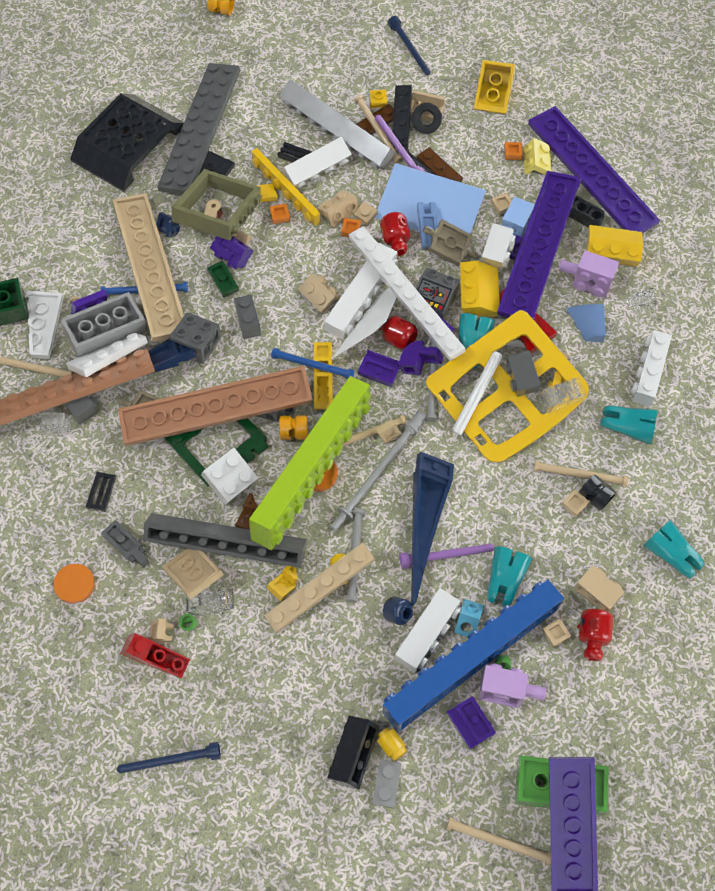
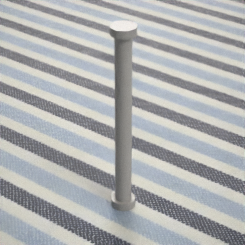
[426,339,438,422]
[345,509,365,603]

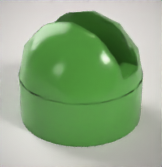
[179,614,197,631]
[495,655,512,670]

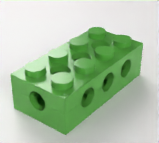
[515,755,609,815]

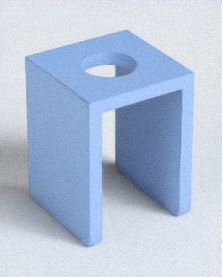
[501,197,535,237]

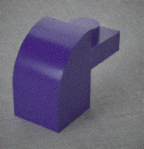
[398,340,443,375]

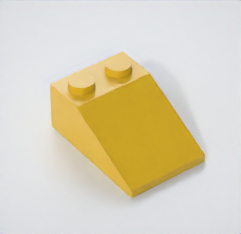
[474,60,515,114]

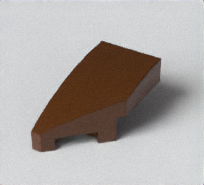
[235,493,258,529]

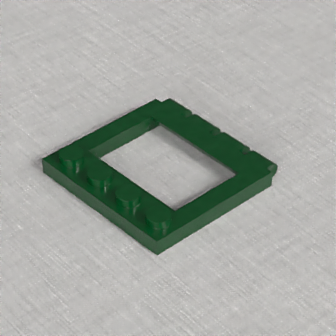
[164,418,269,487]

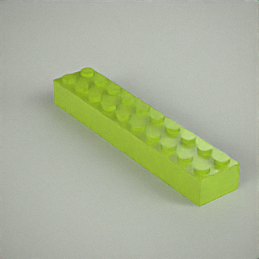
[249,376,371,550]

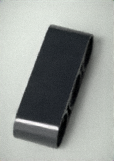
[569,195,605,228]

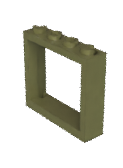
[171,169,262,241]

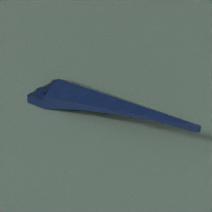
[144,338,196,376]
[411,452,454,606]

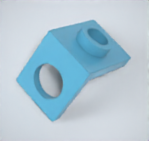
[454,599,484,637]

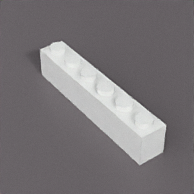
[324,243,399,340]

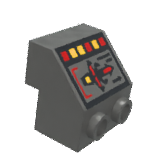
[416,268,460,319]

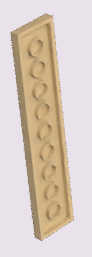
[113,193,184,342]

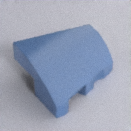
[567,304,606,342]

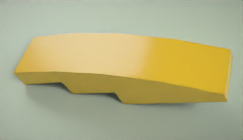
[313,342,333,410]

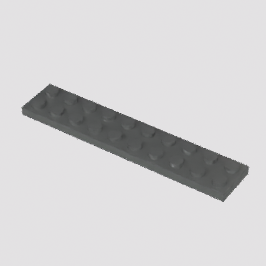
[157,63,240,194]

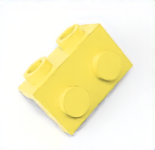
[523,138,551,175]

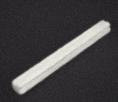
[453,351,502,435]

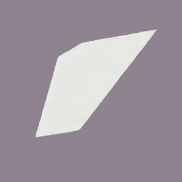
[331,288,397,360]

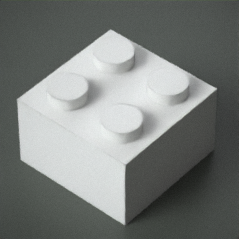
[482,223,516,272]
[201,448,258,505]

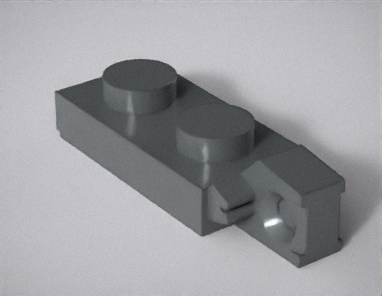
[101,520,149,568]

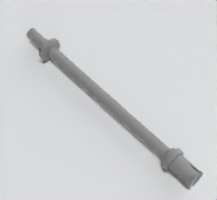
[330,411,427,531]

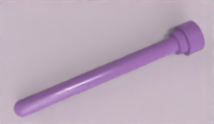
[375,115,425,172]
[399,544,494,569]

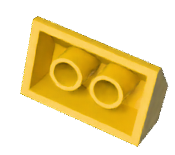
[585,225,643,267]
[460,260,500,318]

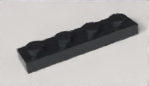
[391,85,413,148]

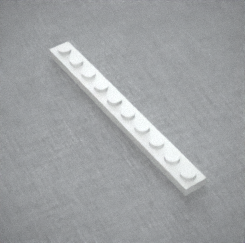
[349,226,465,361]

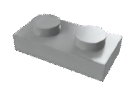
[372,759,402,809]

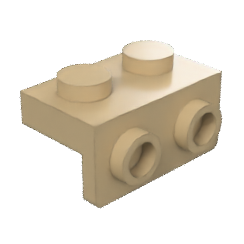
[411,90,445,122]
[317,191,359,227]
[298,273,340,313]

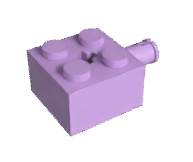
[558,250,619,298]
[478,664,547,708]

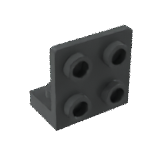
[169,313,220,364]

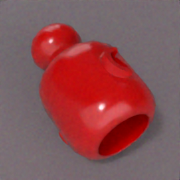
[380,212,410,256]
[377,316,418,351]
[577,609,614,662]

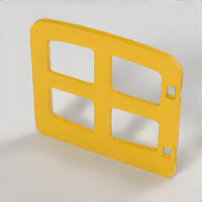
[426,310,589,463]

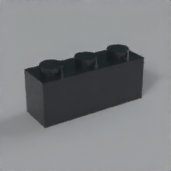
[327,716,380,790]

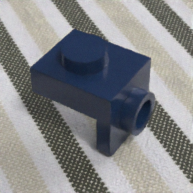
[156,212,180,238]

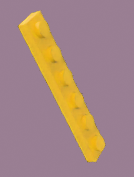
[251,148,320,226]

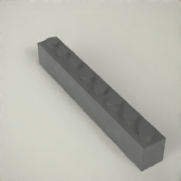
[143,513,307,568]

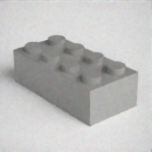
[60,292,146,358]

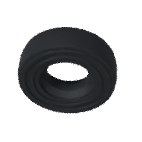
[412,103,442,134]

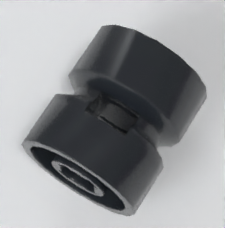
[579,474,616,511]

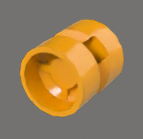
[207,0,235,16]
[280,415,308,440]

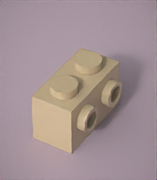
[574,565,625,612]

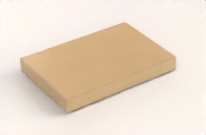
[162,549,224,600]

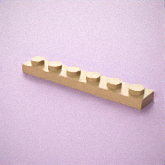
[264,543,376,633]

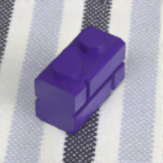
[210,236,253,269]

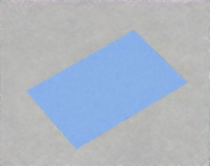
[375,163,486,234]

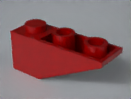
[120,633,190,679]

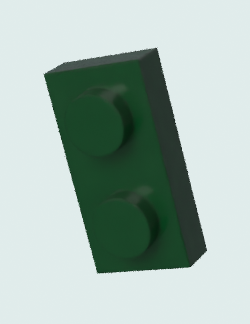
[207,261,239,298]

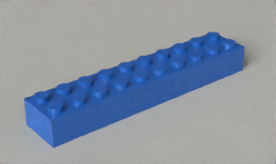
[382,579,564,733]

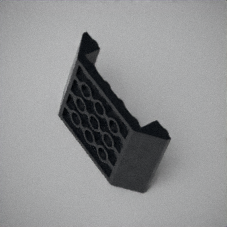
[70,93,184,192]

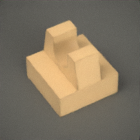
[149,618,173,643]

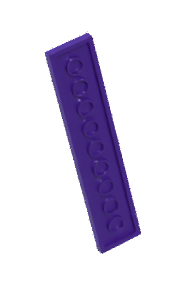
[528,106,660,233]
[497,171,581,320]

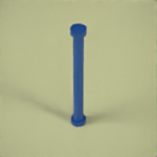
[101,282,188,295]
[271,348,354,379]

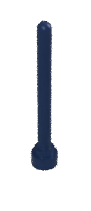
[387,16,431,76]
[117,742,221,774]

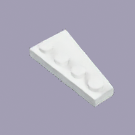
[27,290,64,359]
[66,333,148,377]

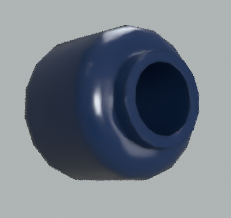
[383,596,413,625]

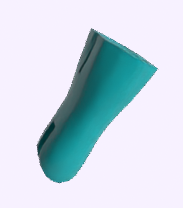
[459,313,495,369]
[600,405,658,445]
[643,519,705,579]
[487,546,532,607]

